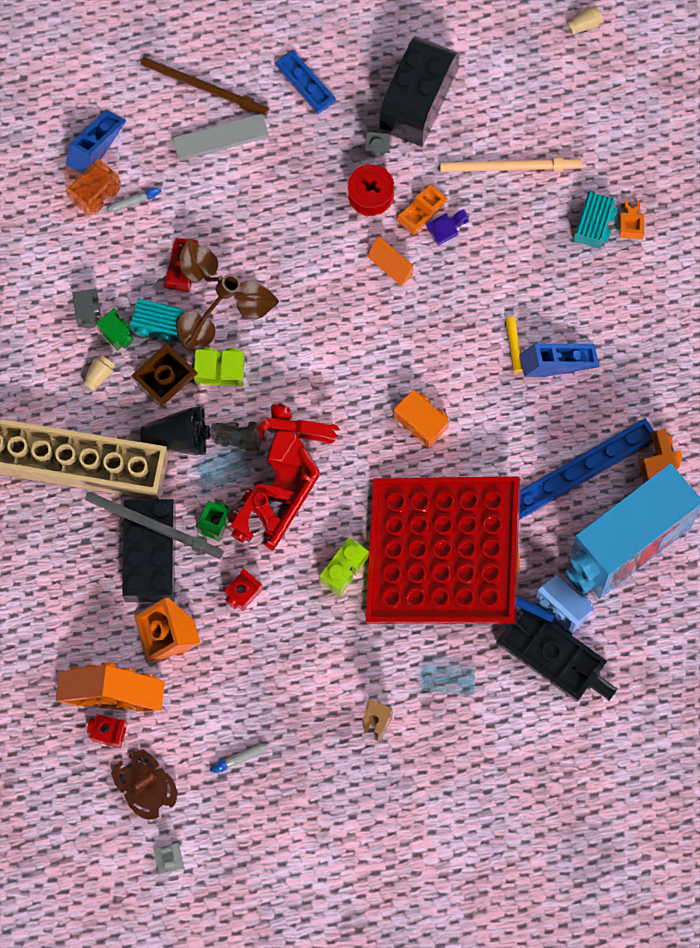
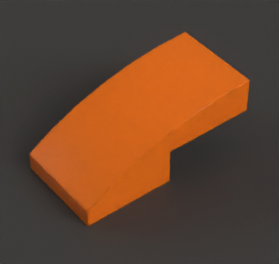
[396,184,448,235]

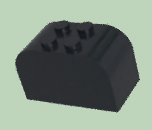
[380,36,459,147]

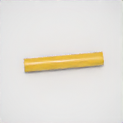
[505,317,523,372]

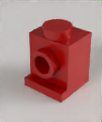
[224,568,263,611]
[87,714,128,749]

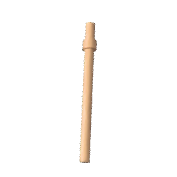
[440,157,582,172]

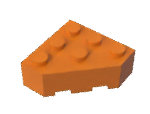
[56,662,165,713]

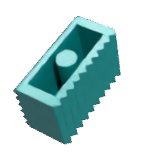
[574,192,618,249]
[130,298,185,343]

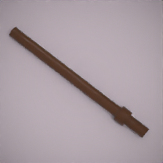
[141,57,270,116]

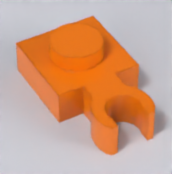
[619,199,644,239]

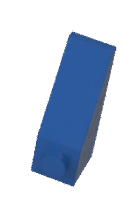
[66,110,126,176]
[519,343,599,377]

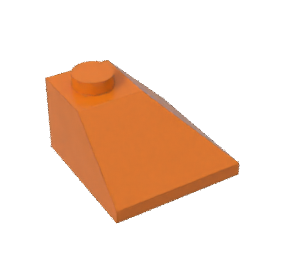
[134,598,201,663]

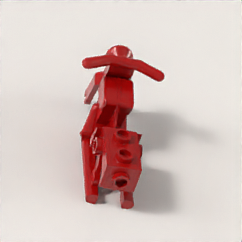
[228,403,340,551]

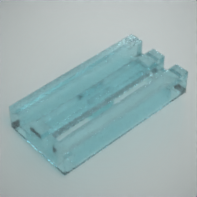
[197,450,251,491]
[423,665,475,695]

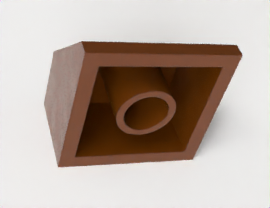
[131,343,198,406]

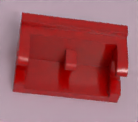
[164,238,199,292]

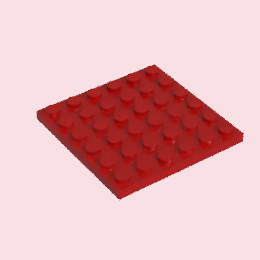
[366,476,520,624]

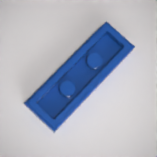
[275,50,336,114]

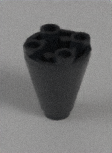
[140,406,211,455]

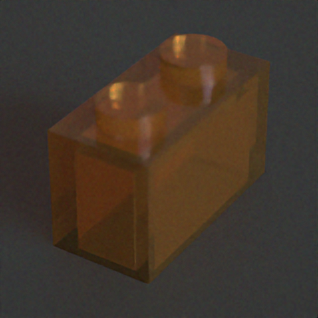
[66,159,121,217]

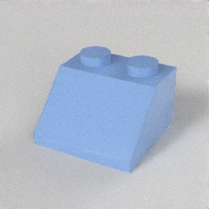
[535,576,594,635]

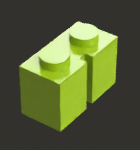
[194,347,245,386]
[319,537,369,597]

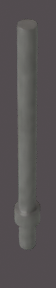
[85,491,224,559]

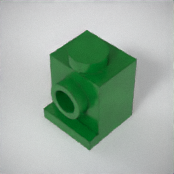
[96,308,134,351]
[196,501,232,542]

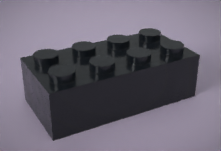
[122,499,176,603]

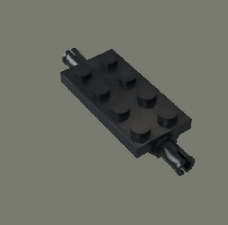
[496,608,618,702]

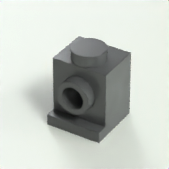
[365,127,392,156]
[72,289,101,328]

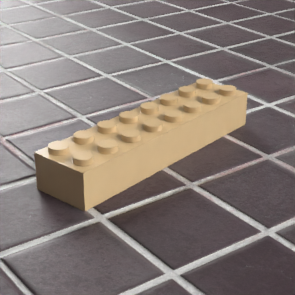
[0,419,169,499]

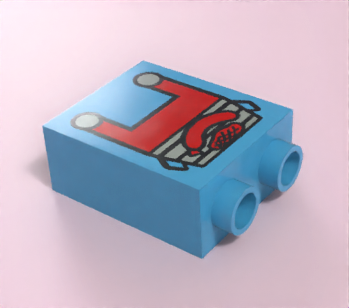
[566,463,700,599]

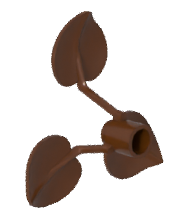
[176,239,279,350]

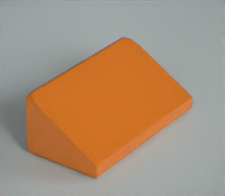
[368,236,413,286]

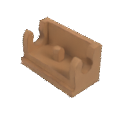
[363,699,393,743]

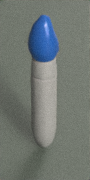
[106,188,161,212]
[210,744,268,773]

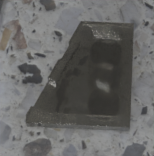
[209,421,262,451]

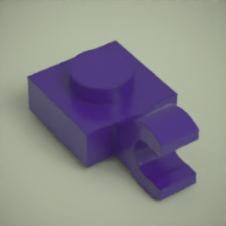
[426,209,469,246]

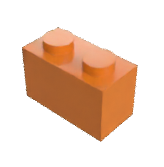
[393,389,449,448]

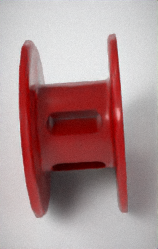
[348,164,394,216]

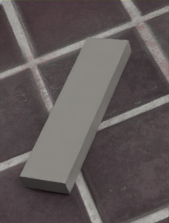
[173,114,269,162]

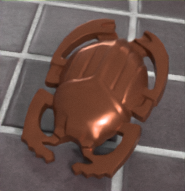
[111,749,178,820]

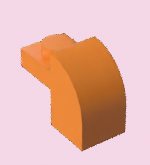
[638,428,682,483]

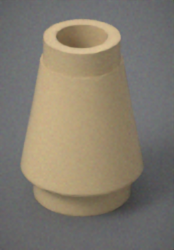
[567,5,603,34]
[82,354,116,391]

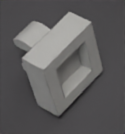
[153,843,185,875]

